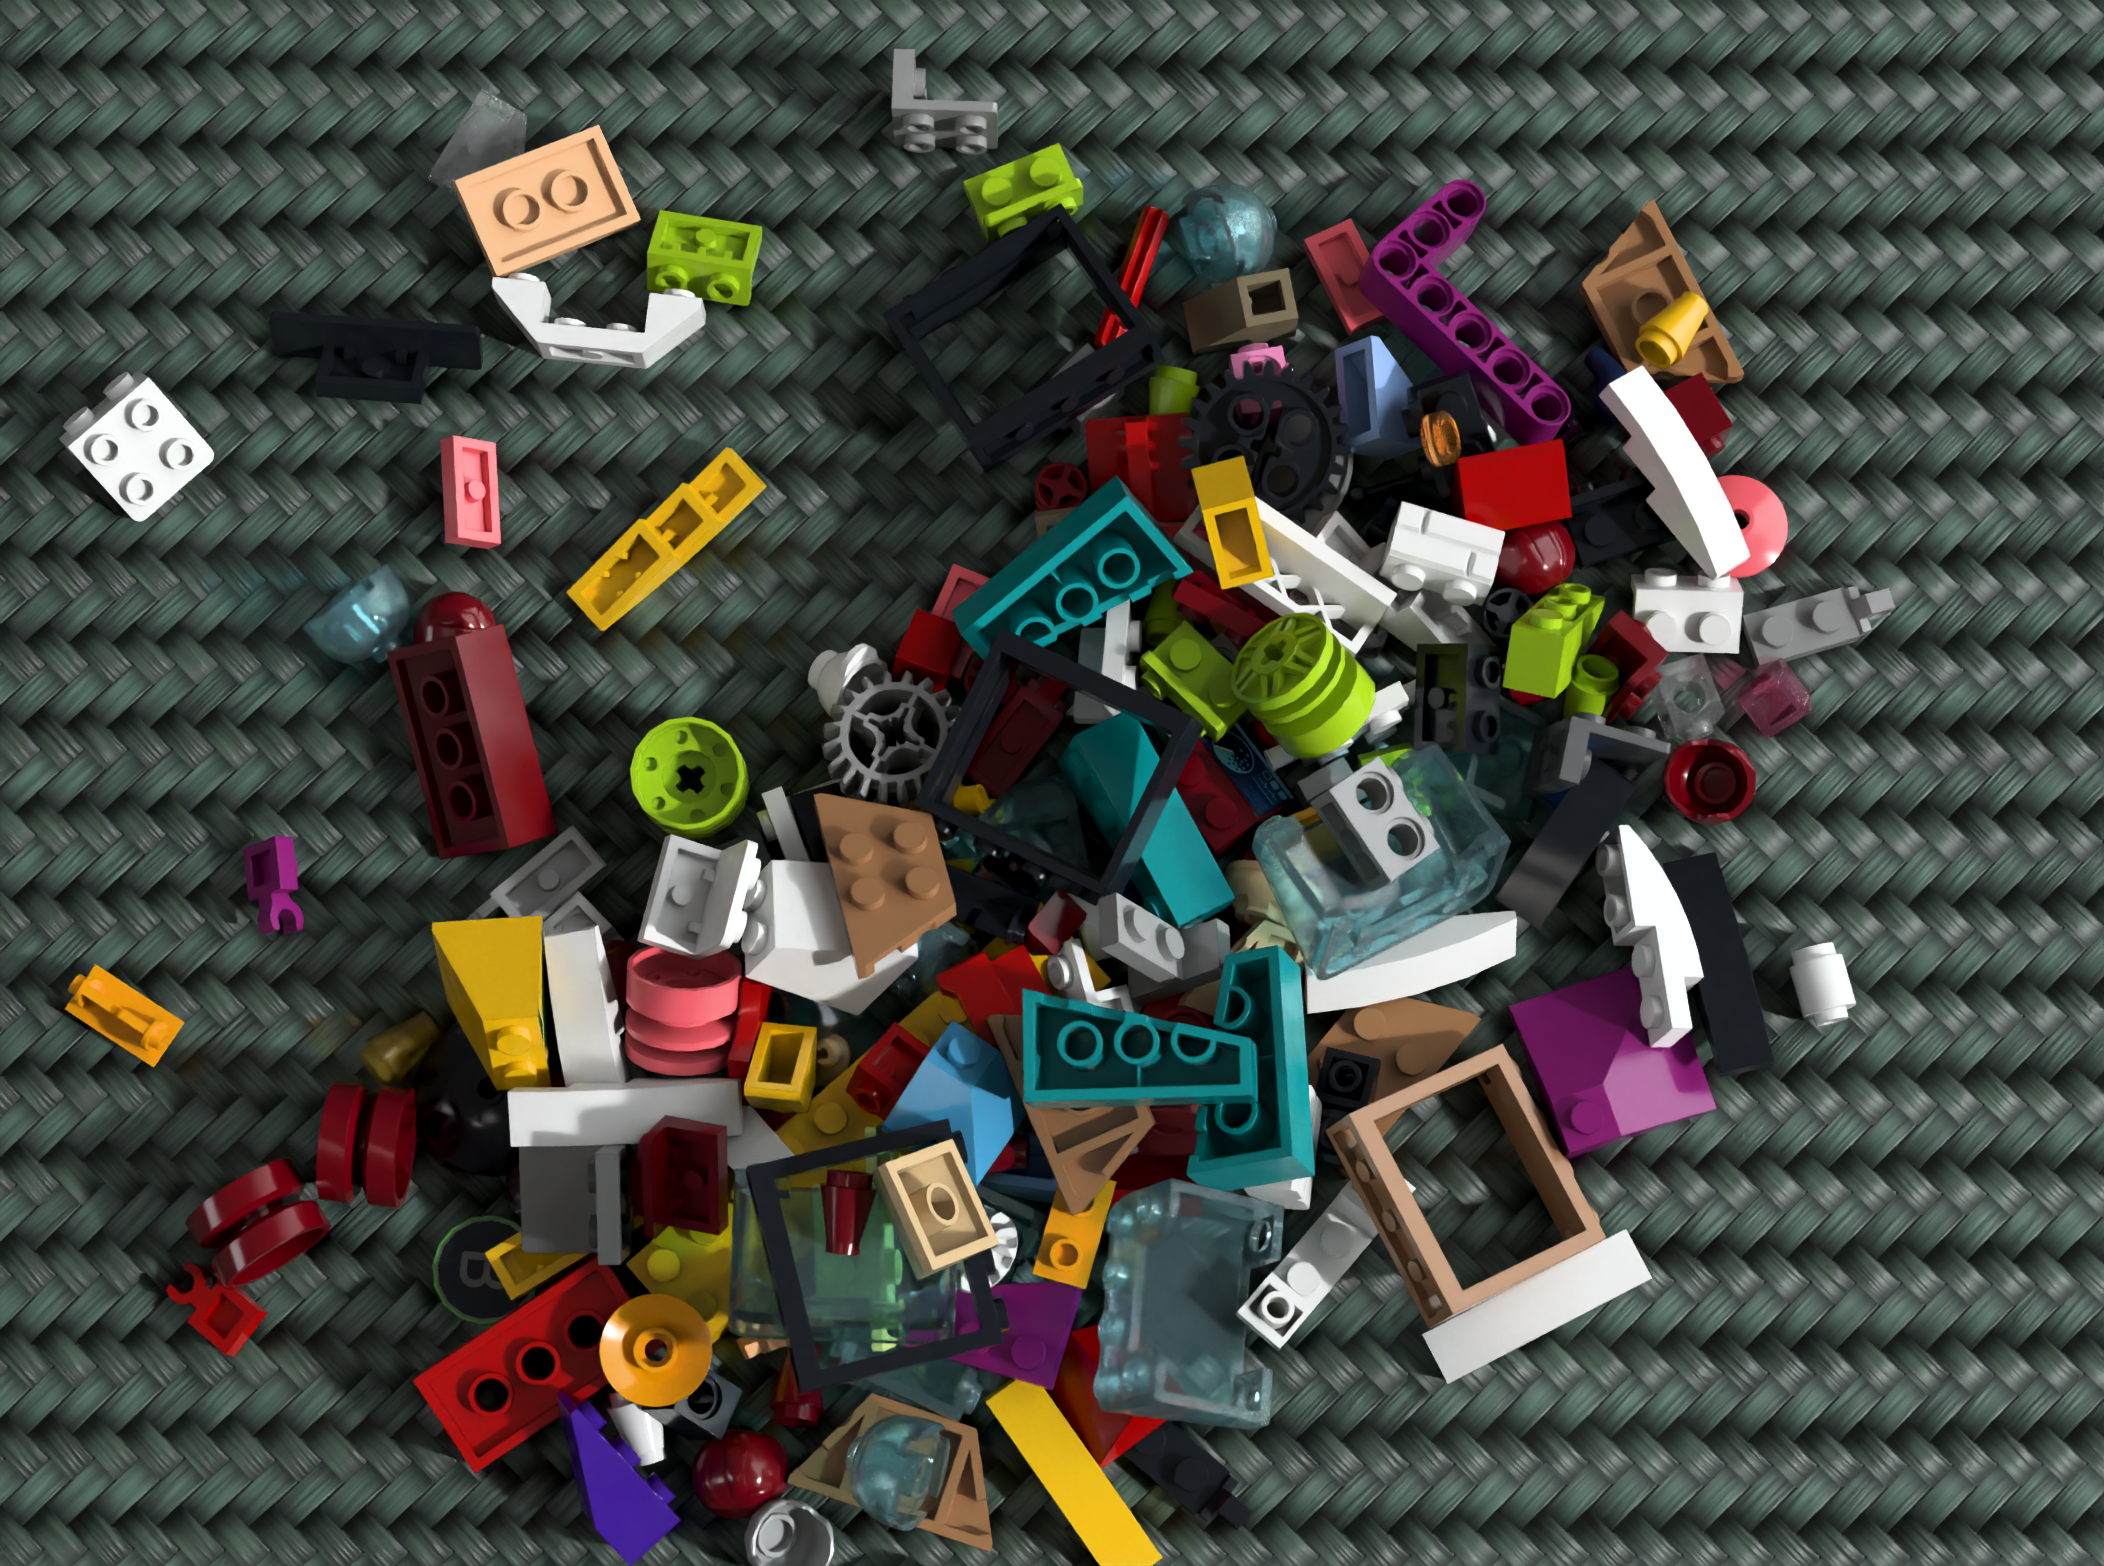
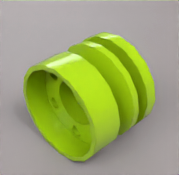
[1230,612,1376,759]
[630,716,750,840]

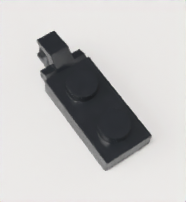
[1122,1420,1252,1530]

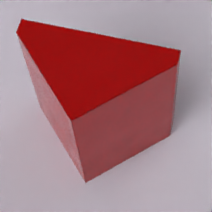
[1450,438,1572,531]
[1044,1318,1191,1469]

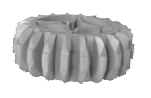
[822,670,961,809]

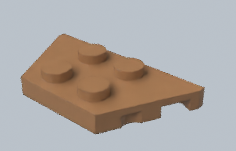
[1579,199,1744,383]
[814,793,956,979]
[1307,997,1481,1180]
[986,1014,1156,1216]
[787,1393,993,1552]

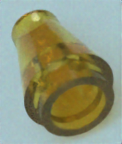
[358,1011,442,1087]

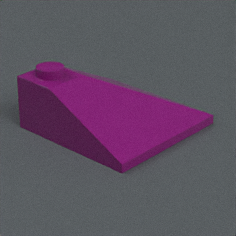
[1508,966,1717,1159]

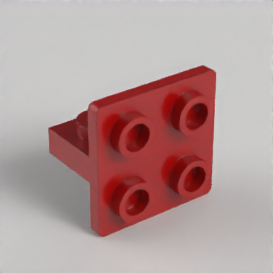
[1085,412,1197,521]

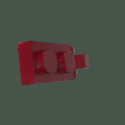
[964,678,1071,803]

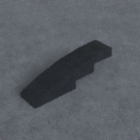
[1663,852,1774,1078]

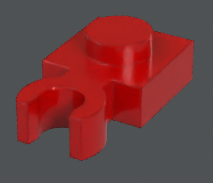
[166,1262,268,1357]

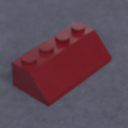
[386,624,557,860]

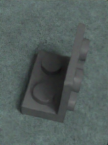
[1522,712,1671,799]
[519,1144,633,1265]

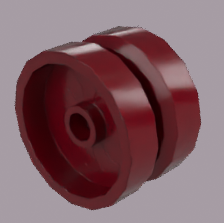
[316,1081,417,1209]
[185,1158,331,1290]

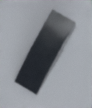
[1495,756,1638,929]

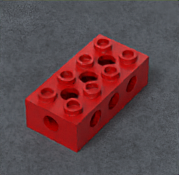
[413,1254,663,1474]

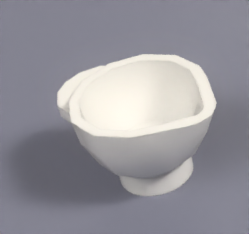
[808,643,888,716]

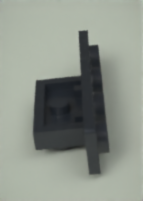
[269,311,483,404]

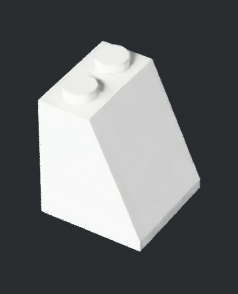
[741,860,918,1016]

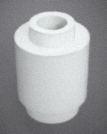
[1789,942,1856,1026]

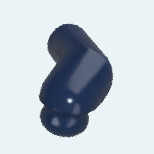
[1584,346,1627,426]

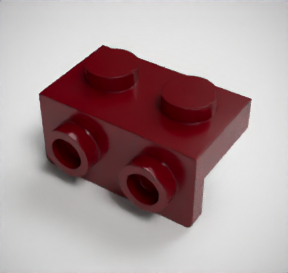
[1172,554,1290,646]
[1586,609,1669,726]
[637,1115,729,1239]

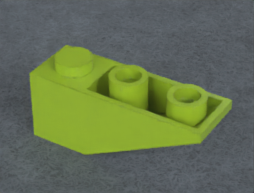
[1502,583,1606,699]

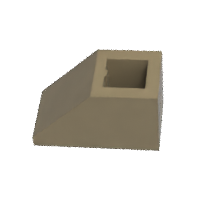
[1183,268,1299,355]

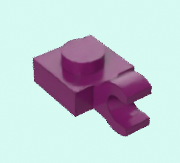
[243,836,304,935]

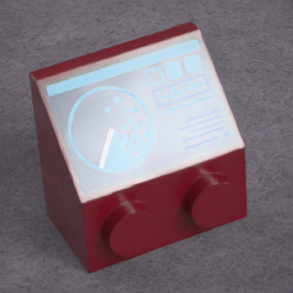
[1175,721,1299,862]

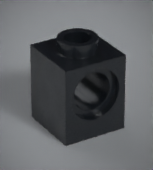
[641,1369,742,1440]

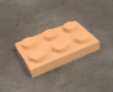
[453,125,641,278]

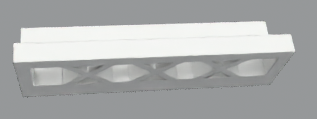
[1173,496,1397,657]

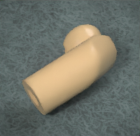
[814,1034,851,1088]

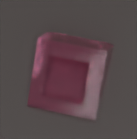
[1737,657,1812,739]

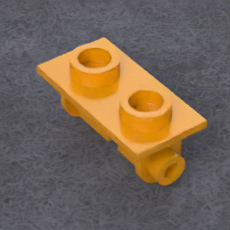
[65,964,185,1068]
[1032,1180,1117,1289]

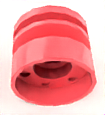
[625,946,742,1076]

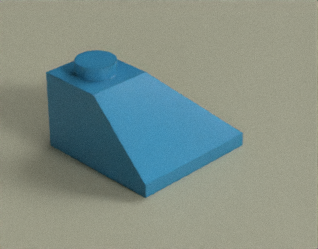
[880,1020,1028,1188]

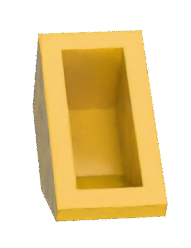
[1191,455,1274,590]
[744,1022,817,1113]

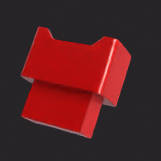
[935,944,1052,1053]

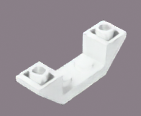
[492,273,706,369]
[1235,1179,1416,1351]

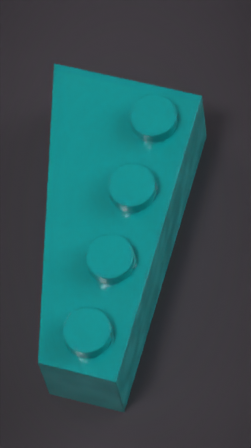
[952,475,1194,661]
[1057,712,1235,931]
[1186,945,1315,1194]
[1022,988,1258,1109]

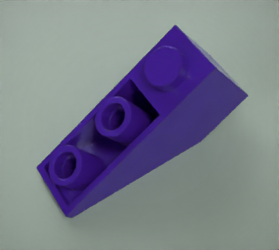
[557,1390,681,1566]

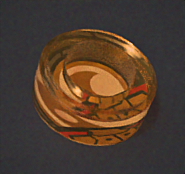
[1420,410,1461,467]

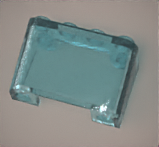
[1093,1178,1284,1430]

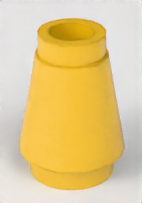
[1635,291,1709,369]

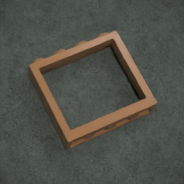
[1326,1043,1607,1329]

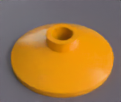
[599,1294,712,1407]

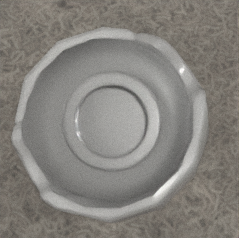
[744,1497,835,1566]

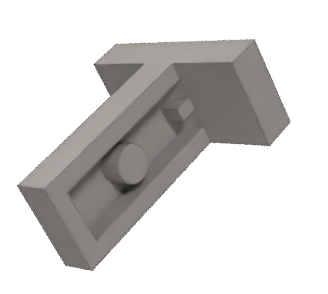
[1098,892,1231,1007]

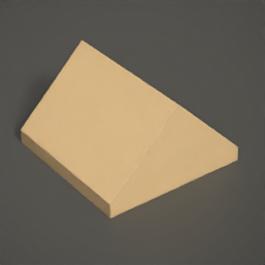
[872,1139,999,1281]

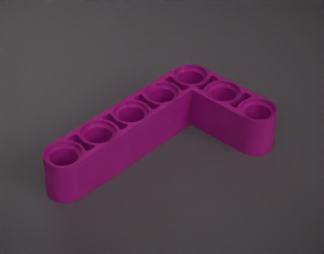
[1358,179,1571,446]

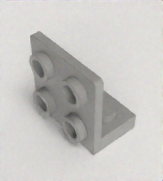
[891,49,998,155]

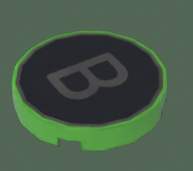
[432,1215,540,1326]

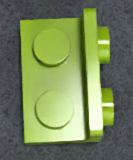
[963,143,1083,243]
[647,210,762,306]
[1139,620,1249,743]

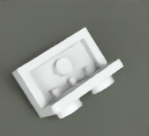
[1630,568,1744,654]
[1073,599,1142,724]

